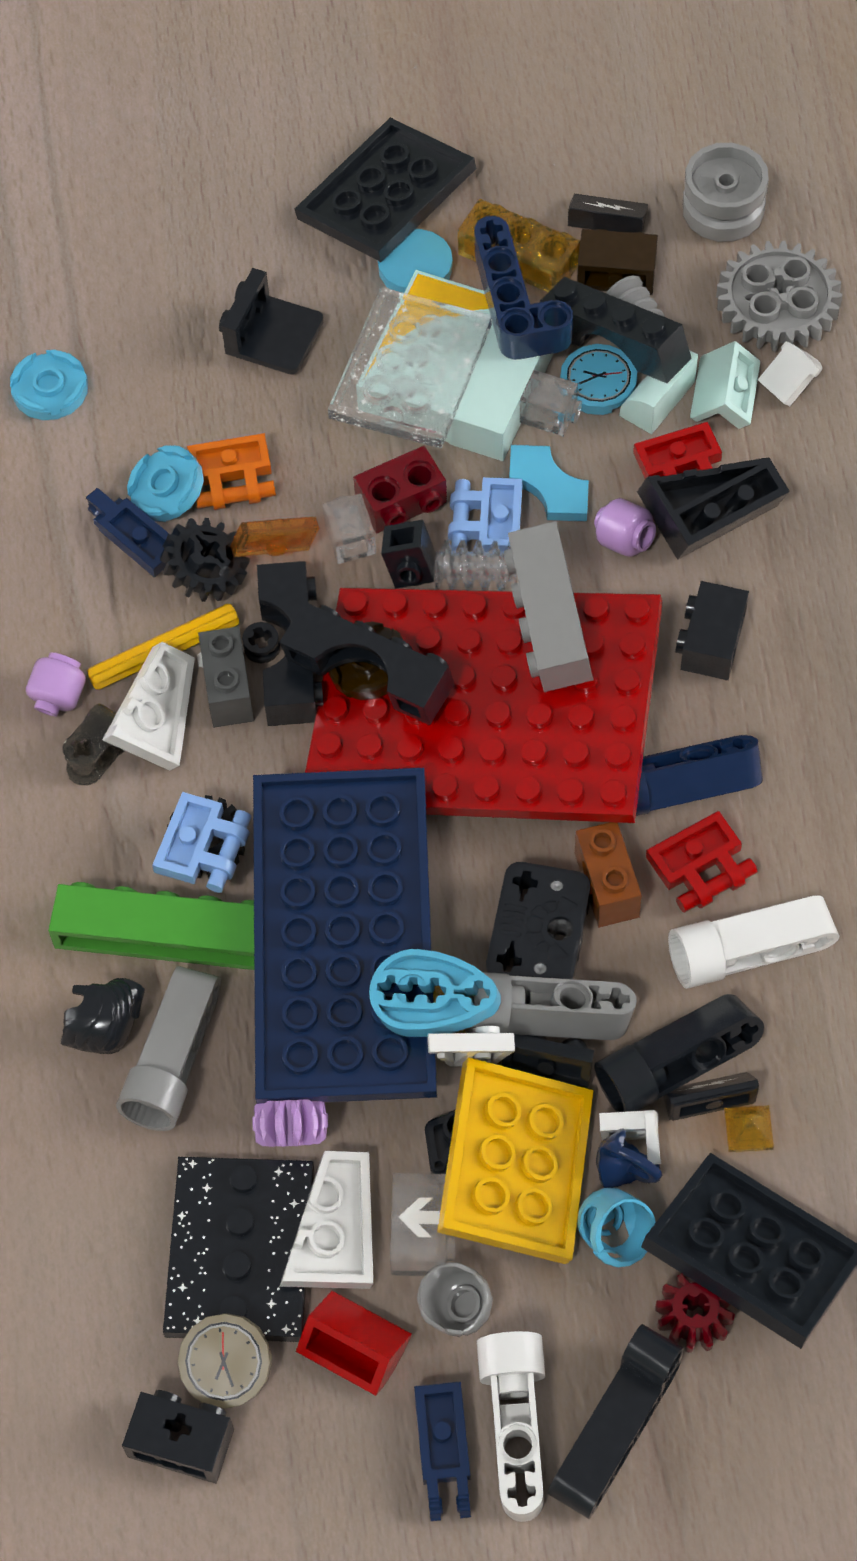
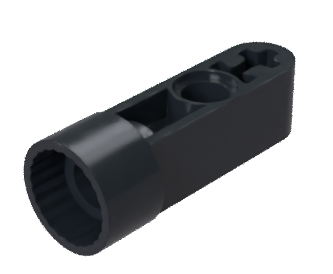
[594,994,764,1112]

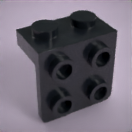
[219,268,324,375]

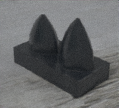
[501,1032,594,1089]

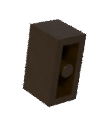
[577,229,658,295]

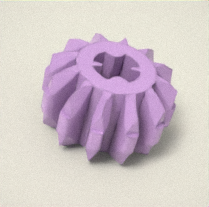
[252,1099,328,1147]

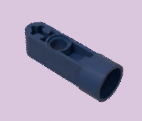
[636,735,763,816]

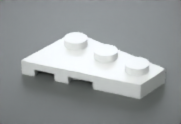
[102,642,195,771]
[279,1151,373,1289]

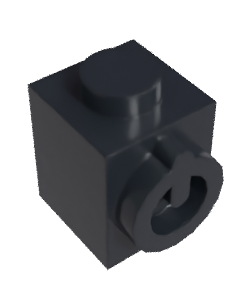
[381,520,437,589]

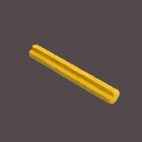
[87,603,239,690]

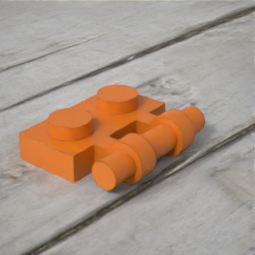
[187,433,276,510]

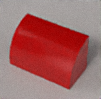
[295,1291,412,1396]

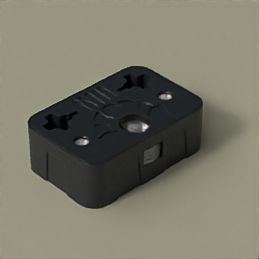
[486,862,590,979]

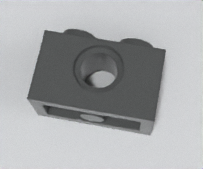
[198,626,254,728]

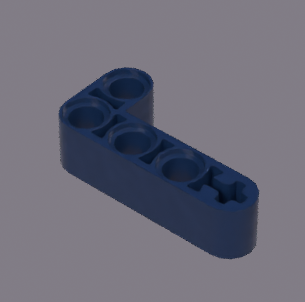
[474,216,573,360]

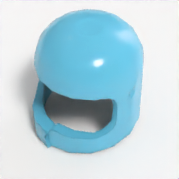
[577,1188,656,1267]

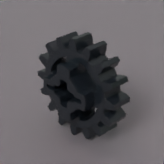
[160,518,250,602]

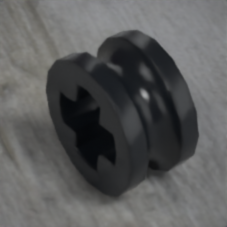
[242,622,280,664]

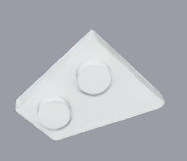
[427,1026,515,1067]

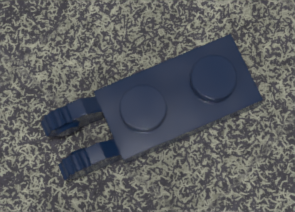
[414,1382,471,1521]

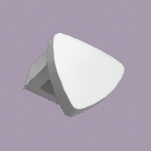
[758,341,823,407]
[599,1110,661,1165]

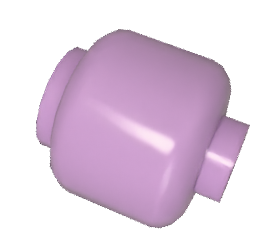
[594,498,656,557]
[26,652,86,717]

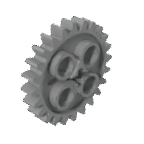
[716,241,842,352]

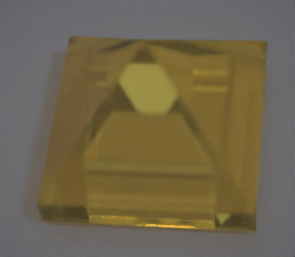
[724,1105,774,1152]

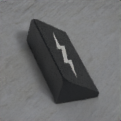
[568,193,648,233]
[663,1072,759,1121]

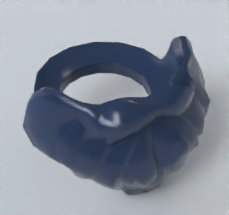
[596,1128,663,1188]

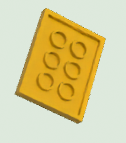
[437,1057,594,1264]

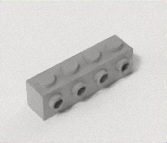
[504,521,594,692]

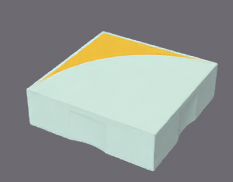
[356,270,554,461]

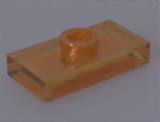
[230,516,320,557]

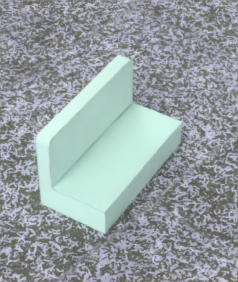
[690,341,761,429]

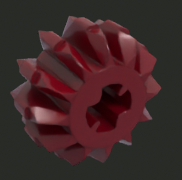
[655,1273,735,1353]

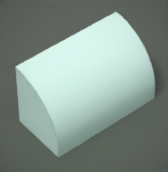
[619,350,698,434]

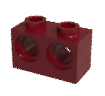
[353,445,447,534]

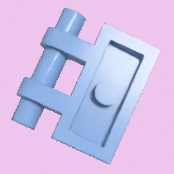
[448,477,522,555]
[152,792,252,893]

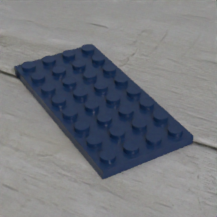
[253,768,437,1104]

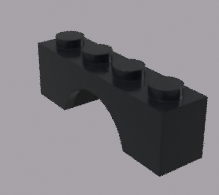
[540,277,692,383]
[257,561,324,726]
[279,601,455,725]

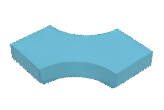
[509,445,589,521]

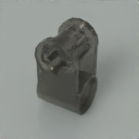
[63,703,125,785]

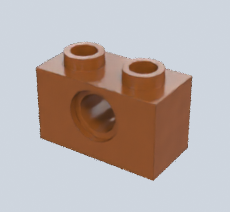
[575,822,642,928]

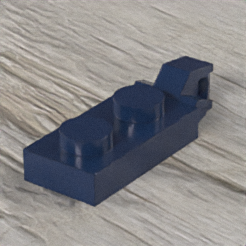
[86,488,182,578]

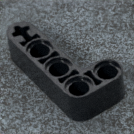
[547,1324,684,1519]

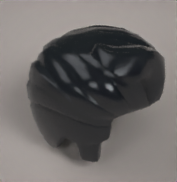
[61,978,145,1054]

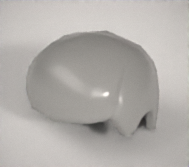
[417,1262,493,1337]

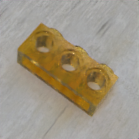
[458,199,580,292]

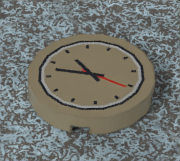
[178,1313,272,1409]

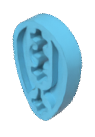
[369,949,501,1037]

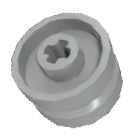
[682,143,769,242]

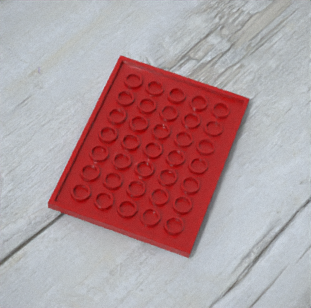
[305,588,663,823]

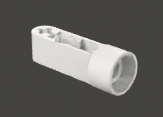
[668,896,840,989]
[477,1331,545,1522]

